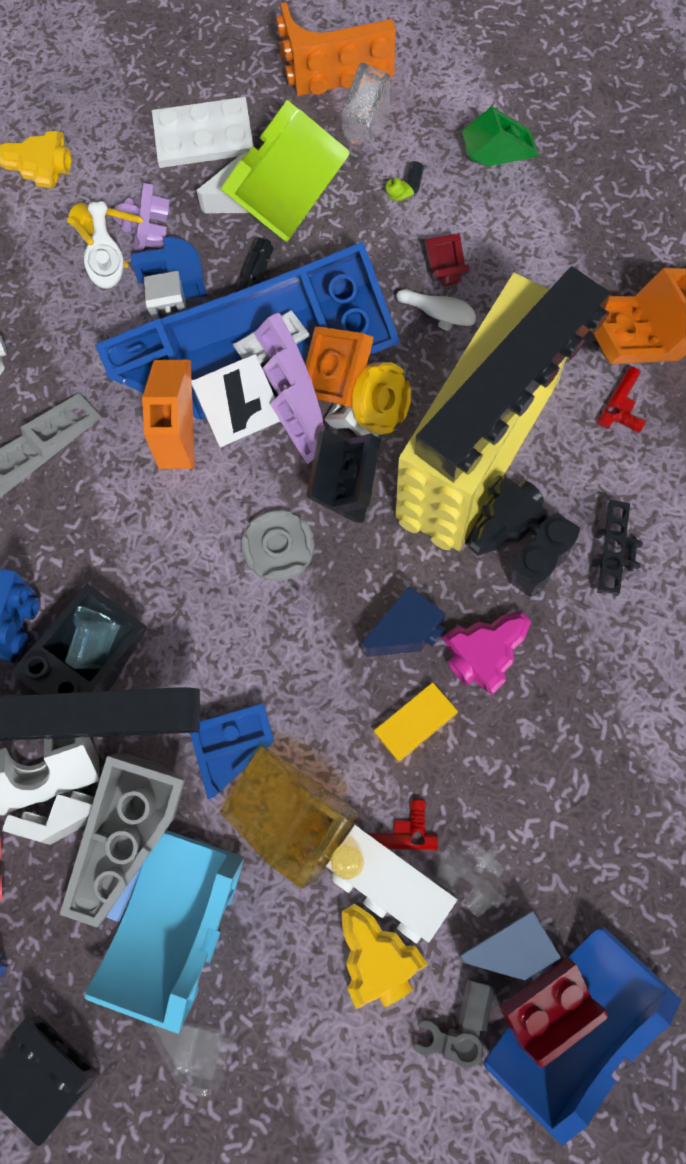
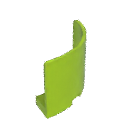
[221,100,349,242]

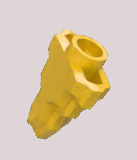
[0,131,72,189]
[342,904,428,1009]

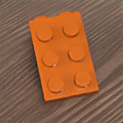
[276,2,396,96]

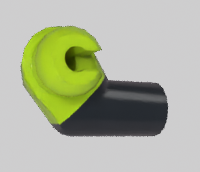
[385,161,424,202]

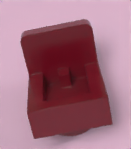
[425,233,470,286]

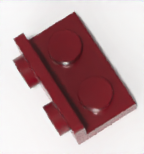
[499,957,608,1068]

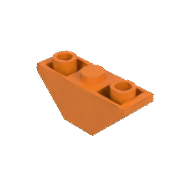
[142,359,195,469]

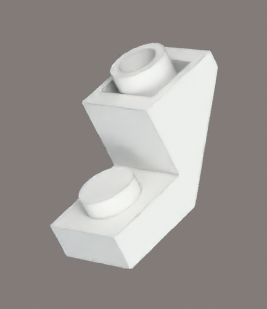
[2,791,95,845]

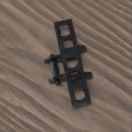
[591,500,643,597]

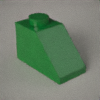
[462,106,539,167]

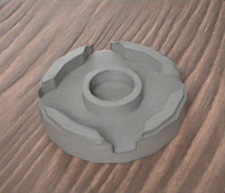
[241,510,314,581]

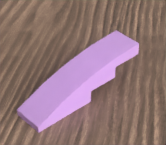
[254,313,325,464]

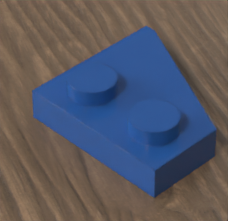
[190,703,275,799]

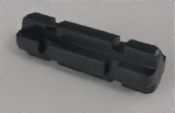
[236,238,274,292]

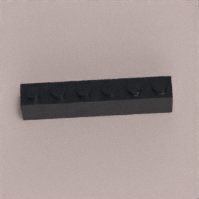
[415,266,611,483]

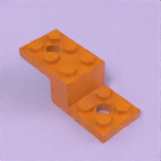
[593,268,686,364]

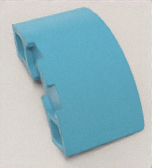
[84,830,244,1034]

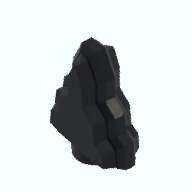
[468,475,549,556]

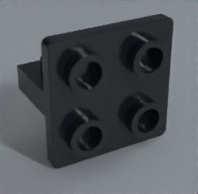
[306,429,381,523]

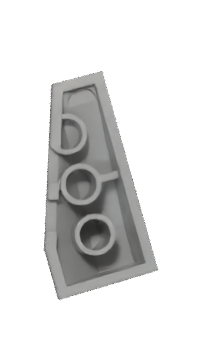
[59,752,185,928]

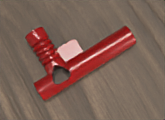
[597,366,646,434]
[367,800,438,850]

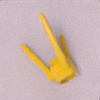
[67,201,143,268]

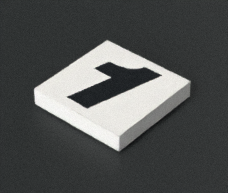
[192,354,281,448]

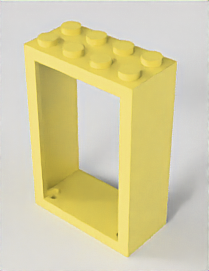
[396,273,567,552]

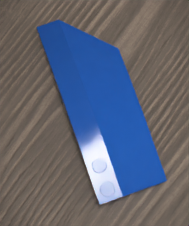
[95,242,400,420]

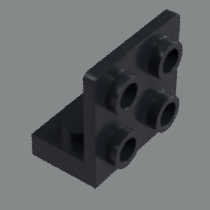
[0,1015,100,1146]

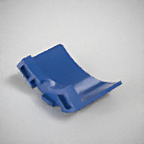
[483,926,682,1146]

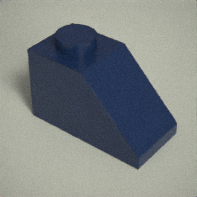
[361,586,446,657]

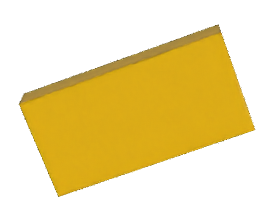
[374,683,458,763]

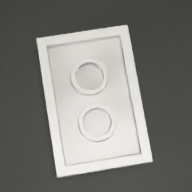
[152,97,253,168]

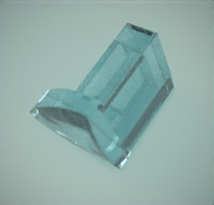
[65,606,120,669]

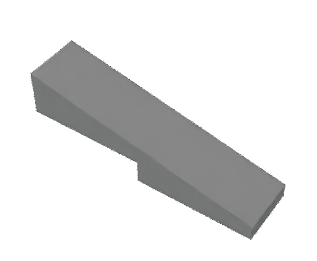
[0,393,101,497]

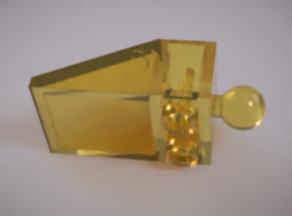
[220,745,364,889]

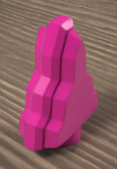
[442,611,532,695]

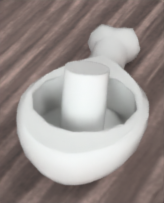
[84,201,124,289]
[396,289,476,331]

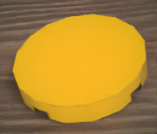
[352,361,411,435]

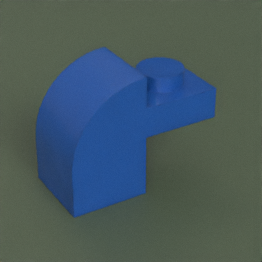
[131,237,207,299]

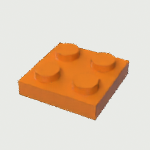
[305,326,374,408]

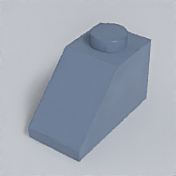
[458,911,561,981]

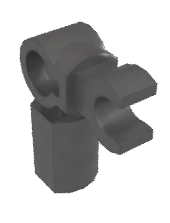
[414,979,496,1068]

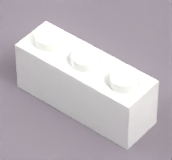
[326,825,457,944]

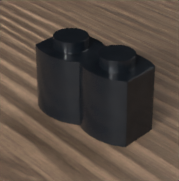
[509,513,580,597]

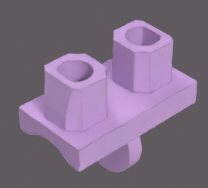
[113,183,170,252]

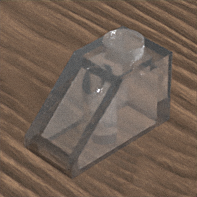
[342,62,390,148]
[145,1021,235,1097]

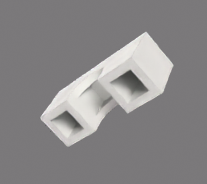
[0,737,100,815]

